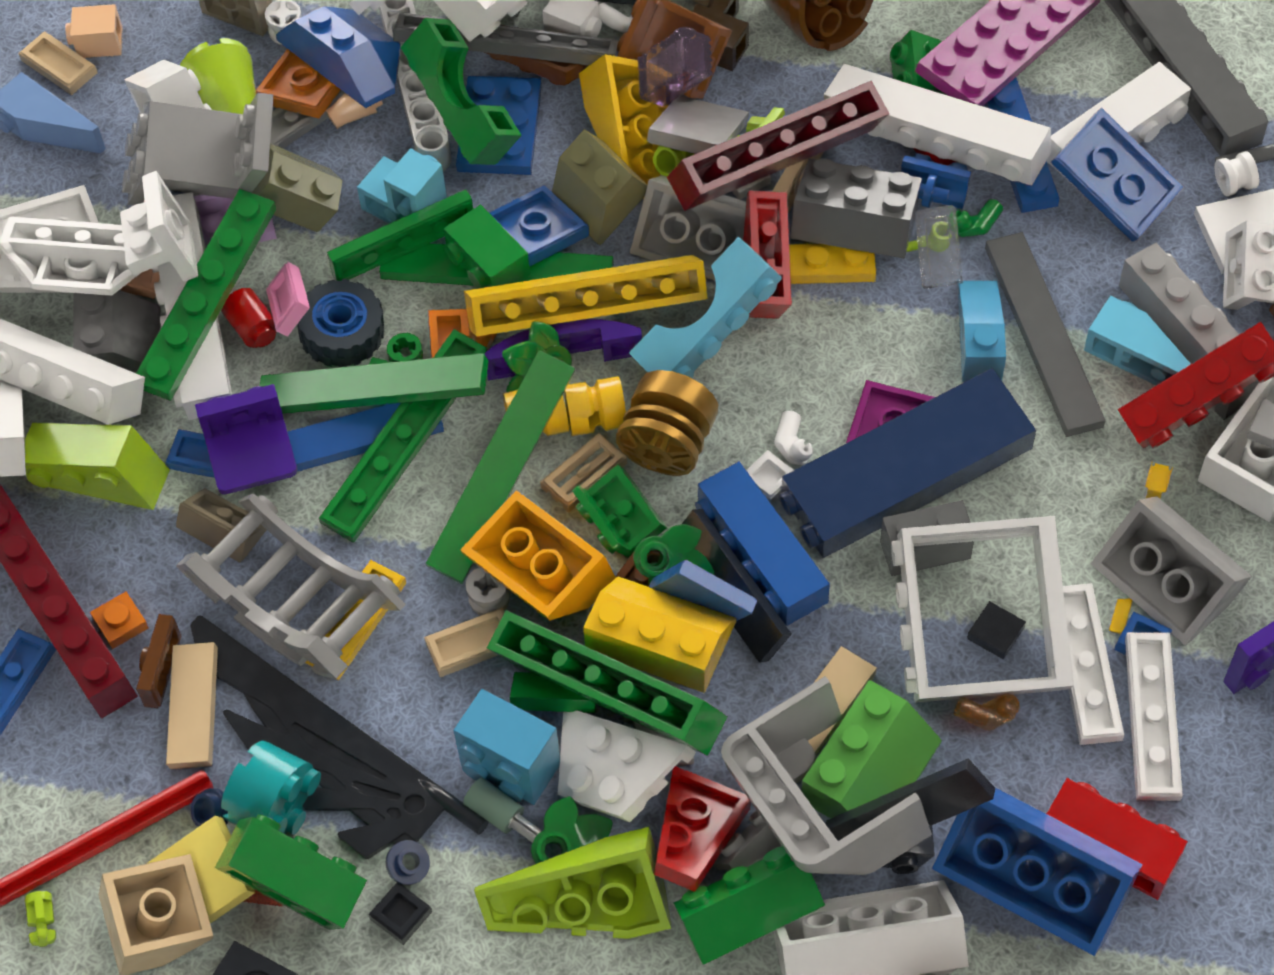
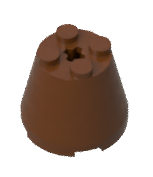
[763,0,873,51]

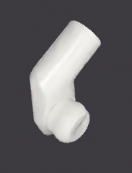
[599,3,633,33]
[774,411,813,465]

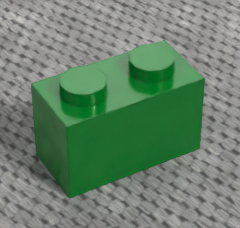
[444,204,530,289]

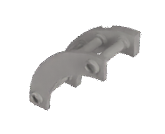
[176,493,406,679]

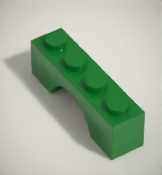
[400,17,522,165]

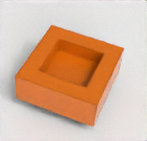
[90,591,149,649]

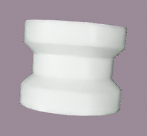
[265,0,302,45]
[1214,151,1259,196]

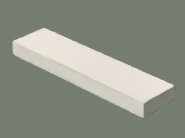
[1063,583,1124,745]
[1125,633,1183,801]

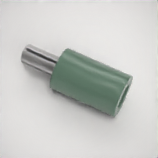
[463,777,542,843]

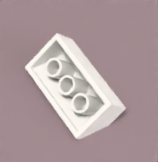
[773,880,969,975]

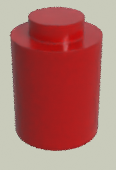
[221,288,277,348]

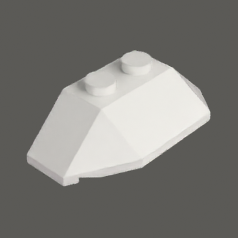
[0,217,142,296]

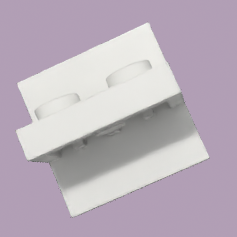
[120,171,198,282]

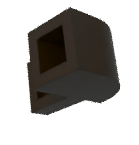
[693,0,749,72]

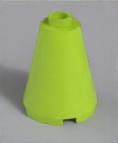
[180,38,256,114]

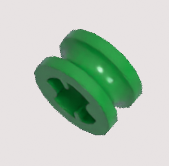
[387,333,423,362]

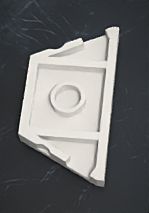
[558,710,696,822]

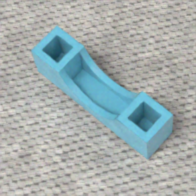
[629,236,782,378]

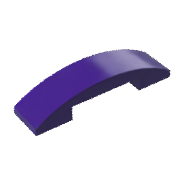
[484,319,642,381]

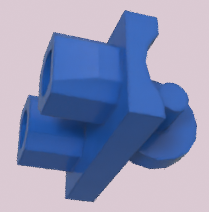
[901,153,971,209]

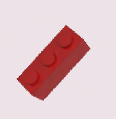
[1046,778,1188,900]

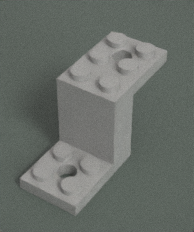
[122,93,273,206]

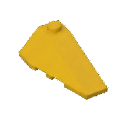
[579,54,669,199]

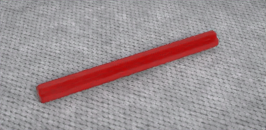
[0,770,213,907]

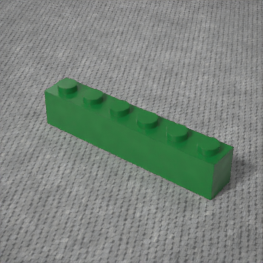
[486,610,728,756]

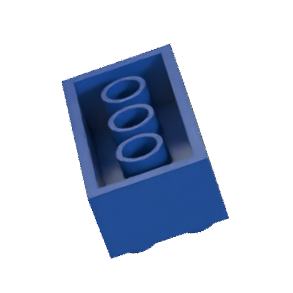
[932,788,1143,956]

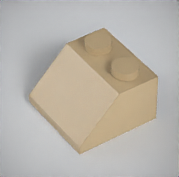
[98,854,214,975]

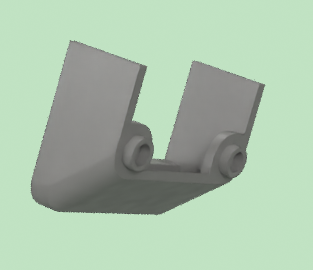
[721,676,932,875]

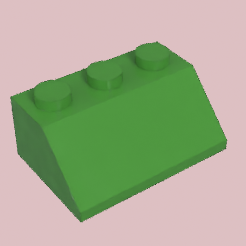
[801,680,942,819]

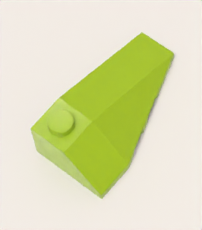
[474,827,672,939]

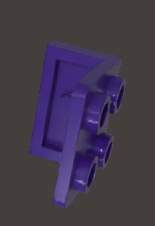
[195,384,298,495]

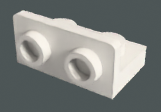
[1223,220,1274,310]

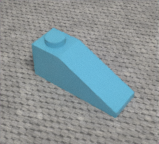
[1084,295,1191,385]

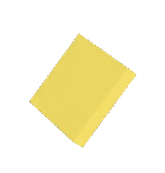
[147,816,255,924]

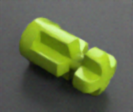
[25,891,56,947]

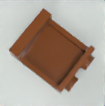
[617,0,732,99]

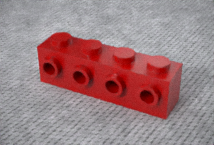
[1117,321,1274,449]

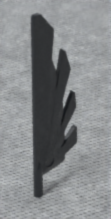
[190,615,489,859]

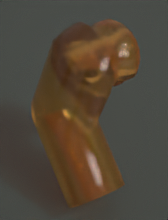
[953,693,1020,731]

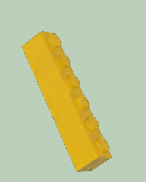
[464,255,708,337]

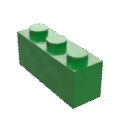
[215,814,367,930]
[673,846,826,965]

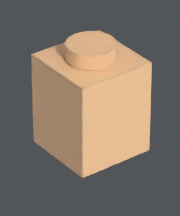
[65,4,123,58]

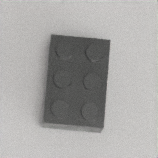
[790,158,922,259]

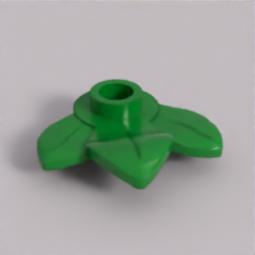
[502,322,572,392]
[633,524,714,585]
[531,796,613,864]

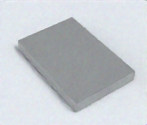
[647,95,749,154]

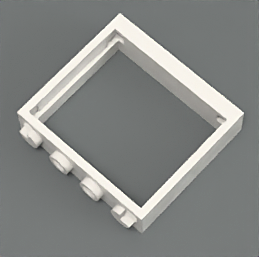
[891,516,1074,703]

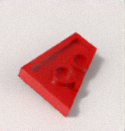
[654,766,751,892]

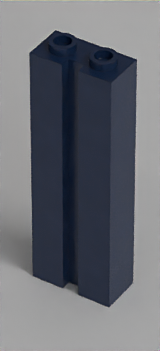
[779,368,1036,558]

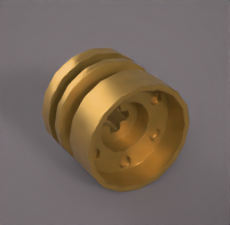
[616,370,719,476]

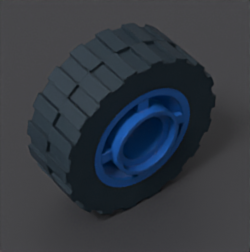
[297,279,384,367]

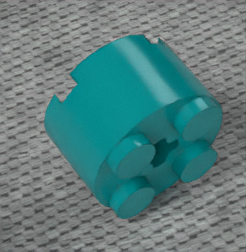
[221,741,321,835]

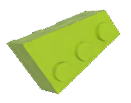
[25,422,170,510]

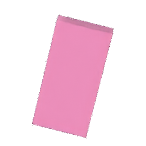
[266,262,310,337]

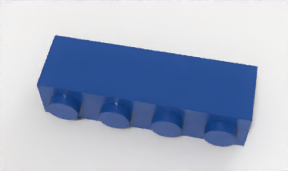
[695,461,830,626]

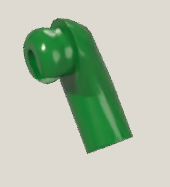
[949,199,1003,238]

